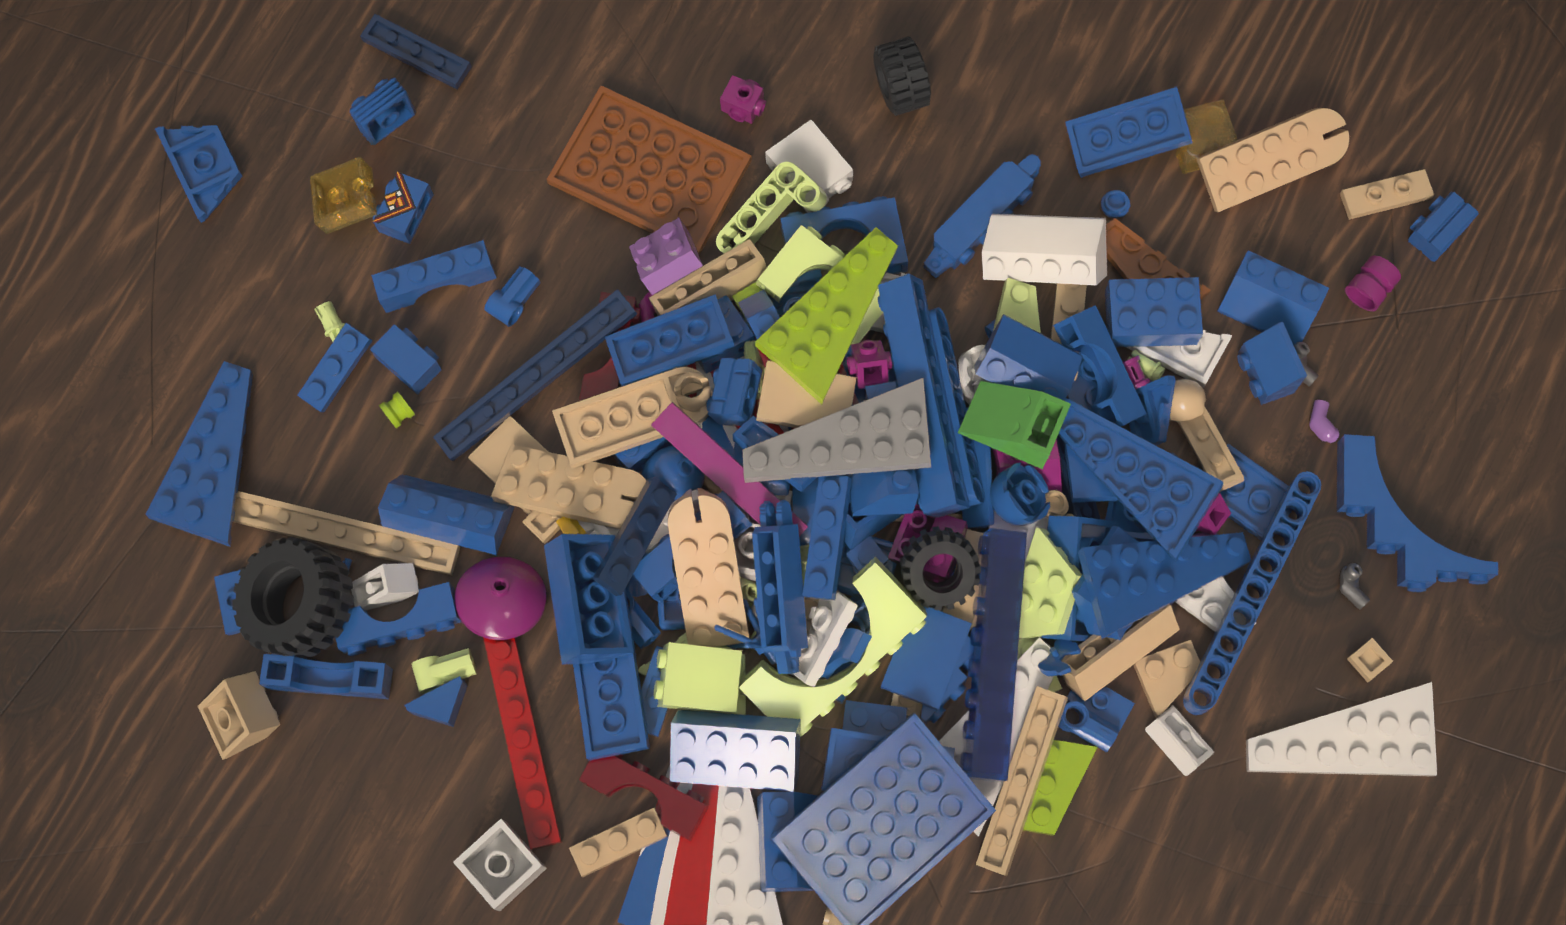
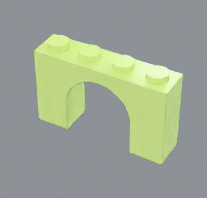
[756,225,883,344]

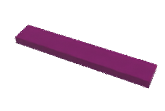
[651,402,808,536]

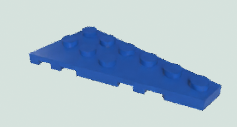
[146,361,253,547]
[1058,398,1223,562]
[1078,532,1251,639]

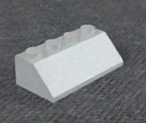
[982,214,1107,285]

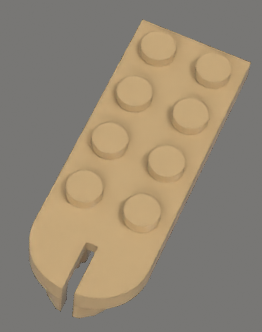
[1196,108,1349,212]
[552,367,712,469]
[491,444,646,529]
[668,488,749,647]

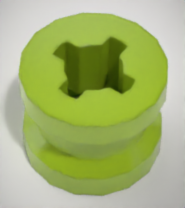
[379,391,415,429]

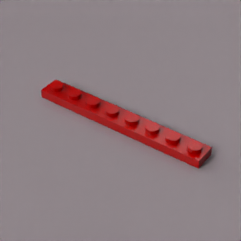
[483,637,562,850]

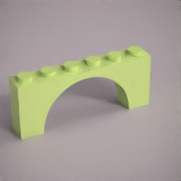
[739,557,927,737]

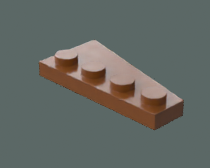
[1106,218,1211,300]

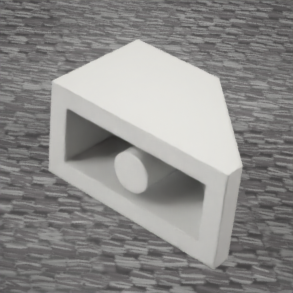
[351,563,419,610]

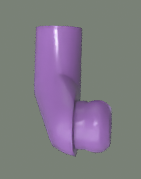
[1309,400,1339,443]

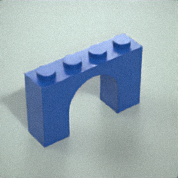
[781,196,908,287]

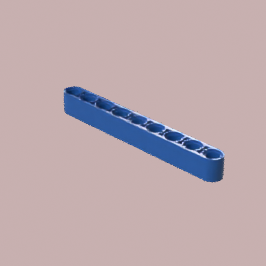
[1183,471,1321,715]

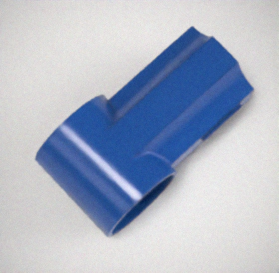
[484,266,541,327]
[626,591,661,649]
[1058,701,1120,752]

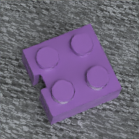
[629,218,703,295]

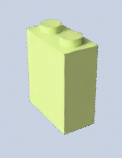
[654,642,742,714]

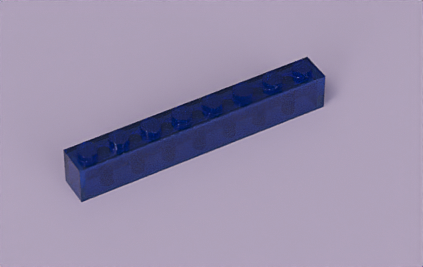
[960,528,1027,782]

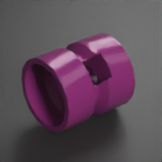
[1345,255,1401,312]

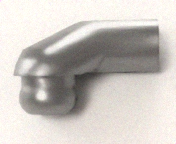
[1294,342,1319,386]
[1340,563,1370,610]

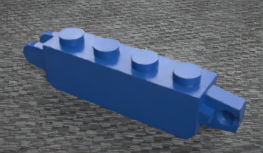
[923,154,1041,278]
[752,500,808,674]

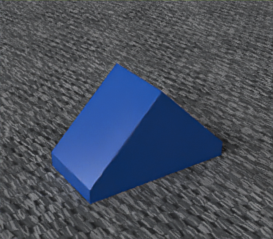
[405,676,467,727]

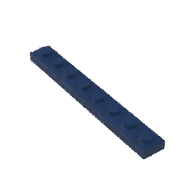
[433,289,637,461]

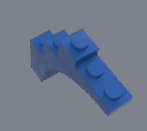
[1337,434,1498,592]

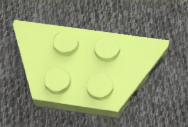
[1001,527,1082,640]

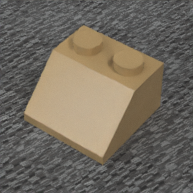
[198,671,281,760]

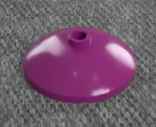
[455,557,546,640]

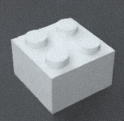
[453,819,547,911]

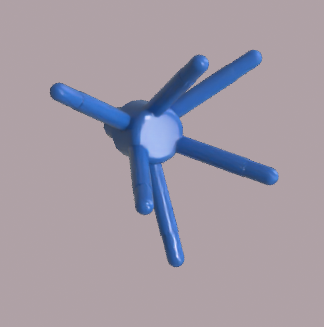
[714,598,776,664]

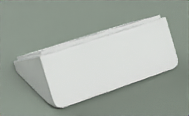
[1145,705,1214,776]

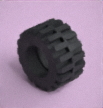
[873,36,931,116]
[899,526,981,611]

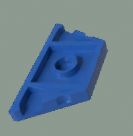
[155,125,243,223]

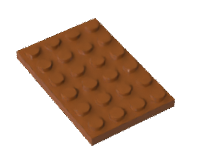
[546,86,752,255]

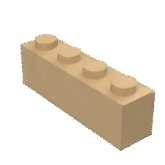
[649,239,767,316]
[1062,604,1180,701]

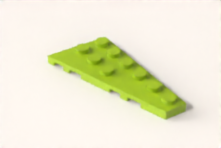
[755,227,898,405]

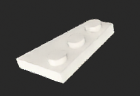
[1126,330,1232,388]
[1175,577,1256,642]
[793,590,858,687]

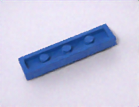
[802,475,852,601]

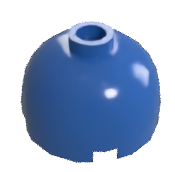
[643,445,705,502]
[990,463,1050,525]

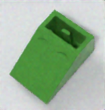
[958,381,1071,469]

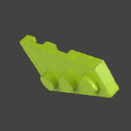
[1023,740,1097,835]

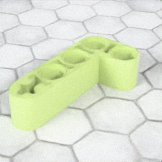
[716,162,827,254]

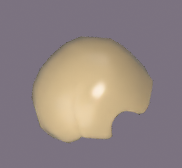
[1170,379,1206,421]

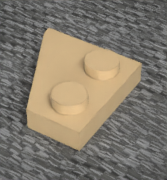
[1133,640,1200,718]

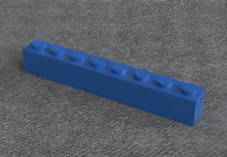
[878,274,970,518]

